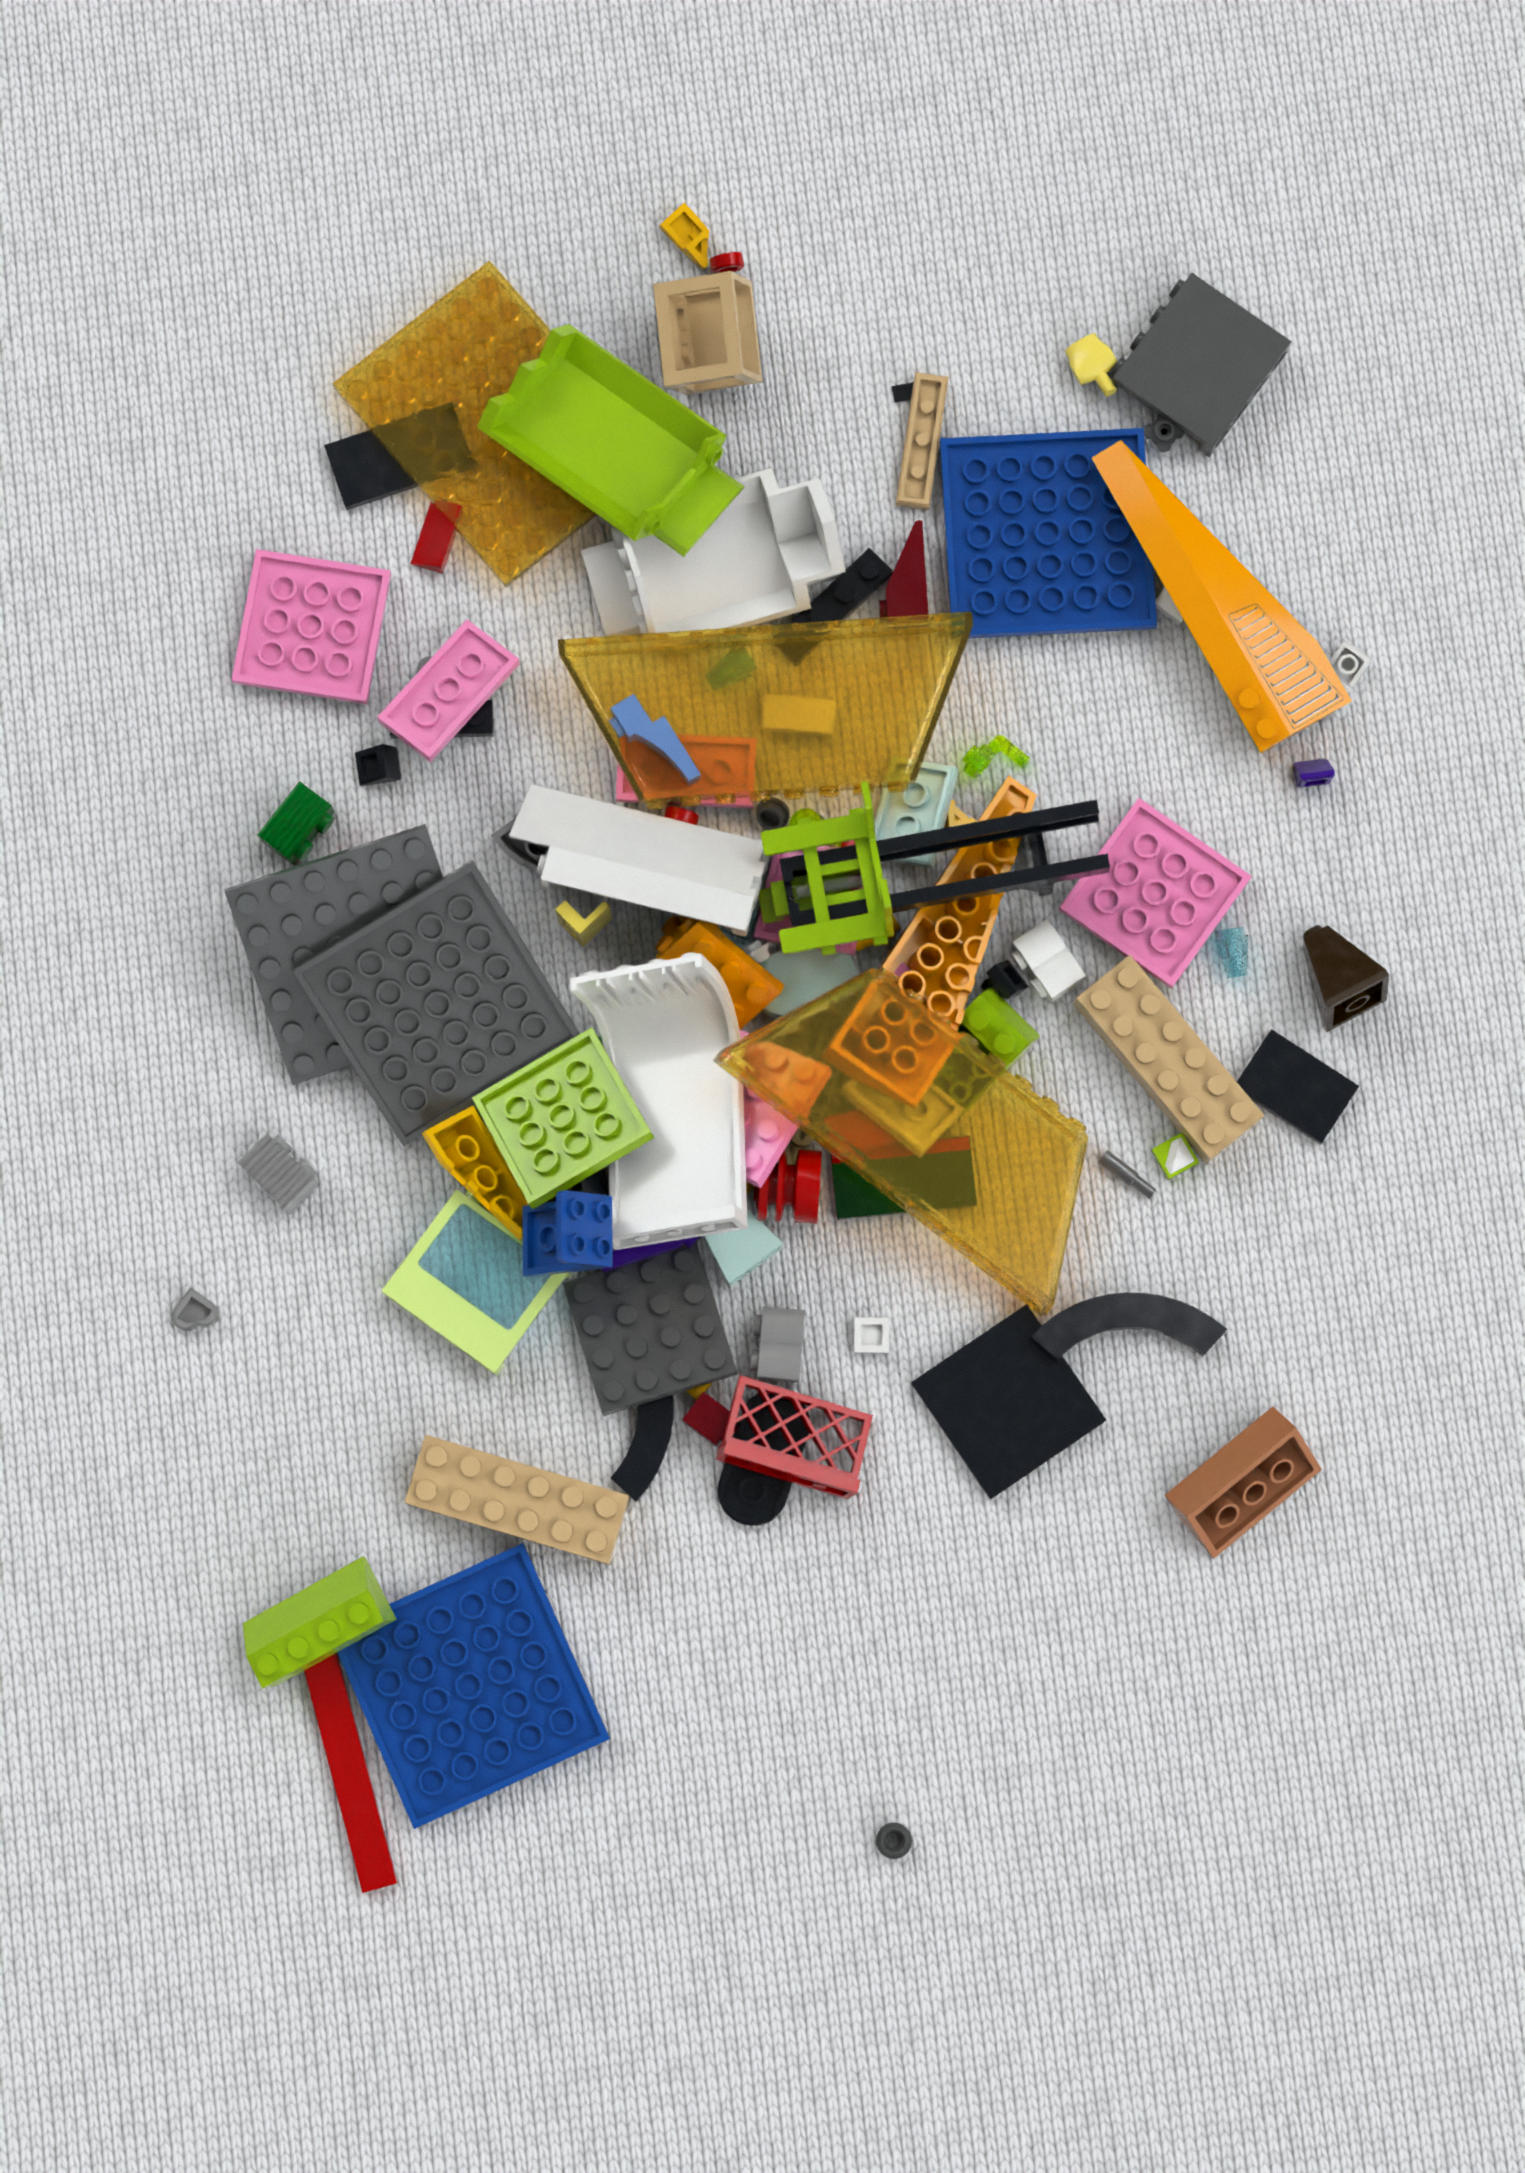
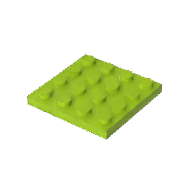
[472,1027,655,1209]

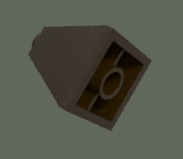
[1303,925,1389,1033]

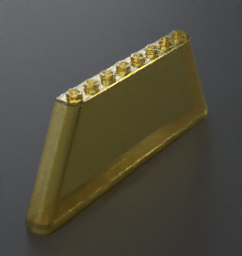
[558,612,973,809]
[713,967,1089,1316]

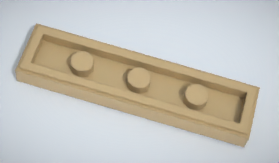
[896,372,949,510]

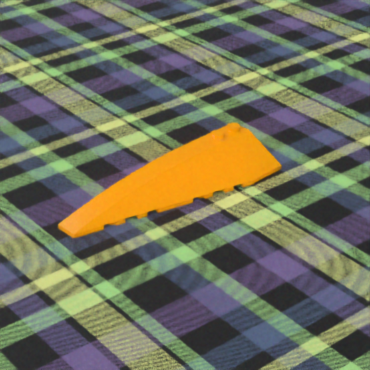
[819,775,1037,1109]

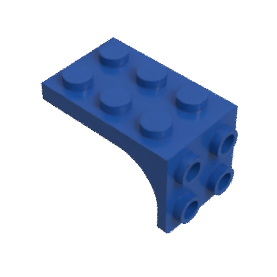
[522,1190,613,1277]

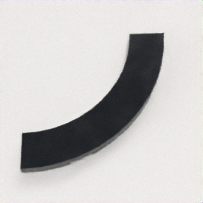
[1029,1292,1227,1362]
[611,1395,674,1502]

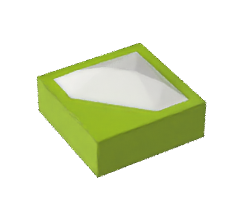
[1151,1132,1199,1180]

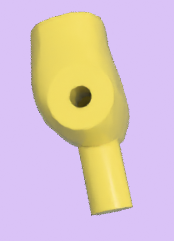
[1065,333,1117,397]

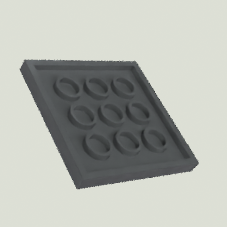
[563,1242,738,1417]

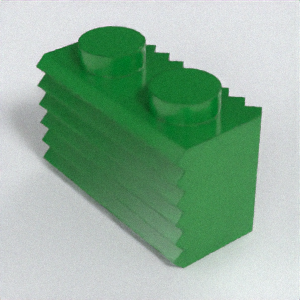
[257,781,335,865]

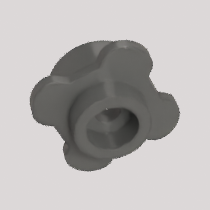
[1144,414,1185,452]

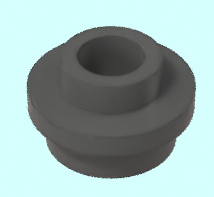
[876,1822,912,1859]

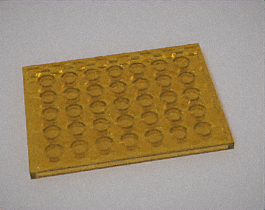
[332,260,597,588]

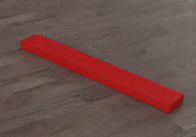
[304,1653,398,1893]

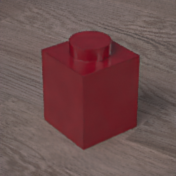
[682,1391,739,1447]

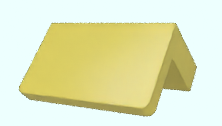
[555,900,612,947]

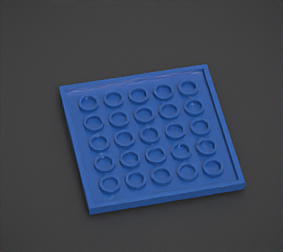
[940,428,1157,640]
[337,1543,611,1829]

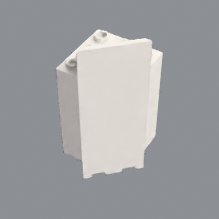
[581,468,846,654]

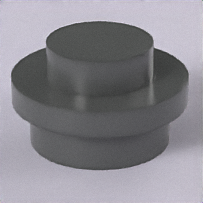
[756,797,790,830]

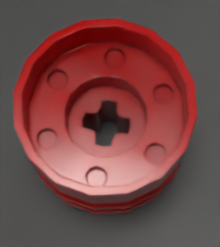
[754,1149,822,1224]

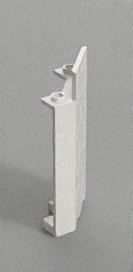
[509,784,771,937]

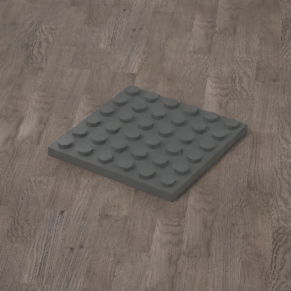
[225,824,443,1085]
[292,860,580,1147]

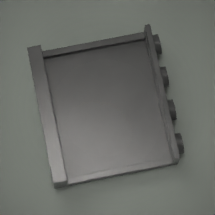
[1110,273,1292,458]

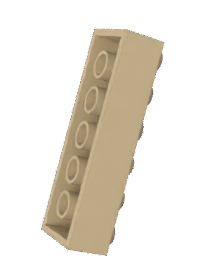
[1073,955,1264,1164]
[404,1435,631,1565]

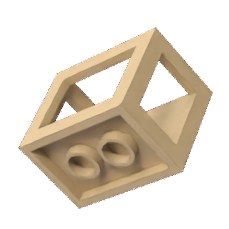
[653,271,763,395]

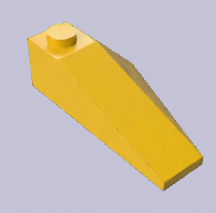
[421,1106,529,1240]

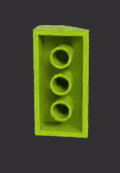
[242,1556,397,1688]

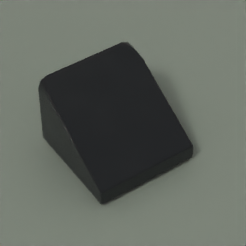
[355,744,401,786]

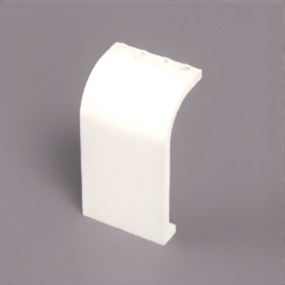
[570,952,748,1250]

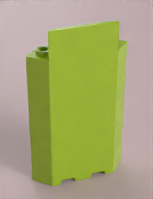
[477,324,745,557]

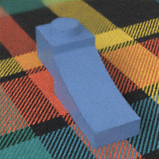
[608,694,701,786]

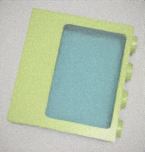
[381,1189,571,1376]

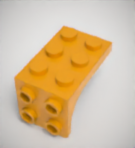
[655,915,784,1030]

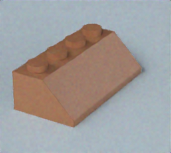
[1165,1407,1322,1558]

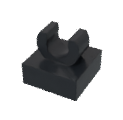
[981,960,1029,1000]

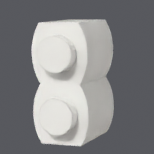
[1010,919,1086,1003]

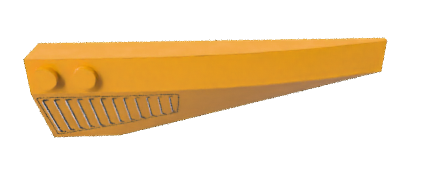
[1092,440,1352,753]

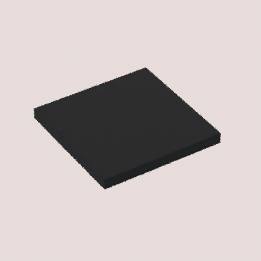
[911,1304,1107,1500]

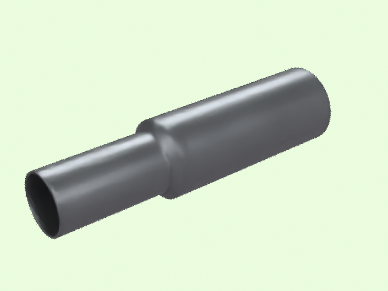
[1098,1150,1156,1199]

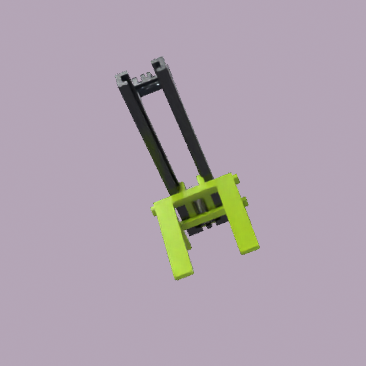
[759,781,1110,956]

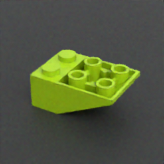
[932,987,1040,1115]

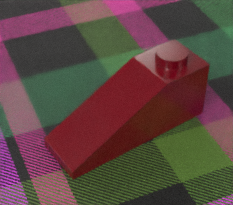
[879,520,929,631]

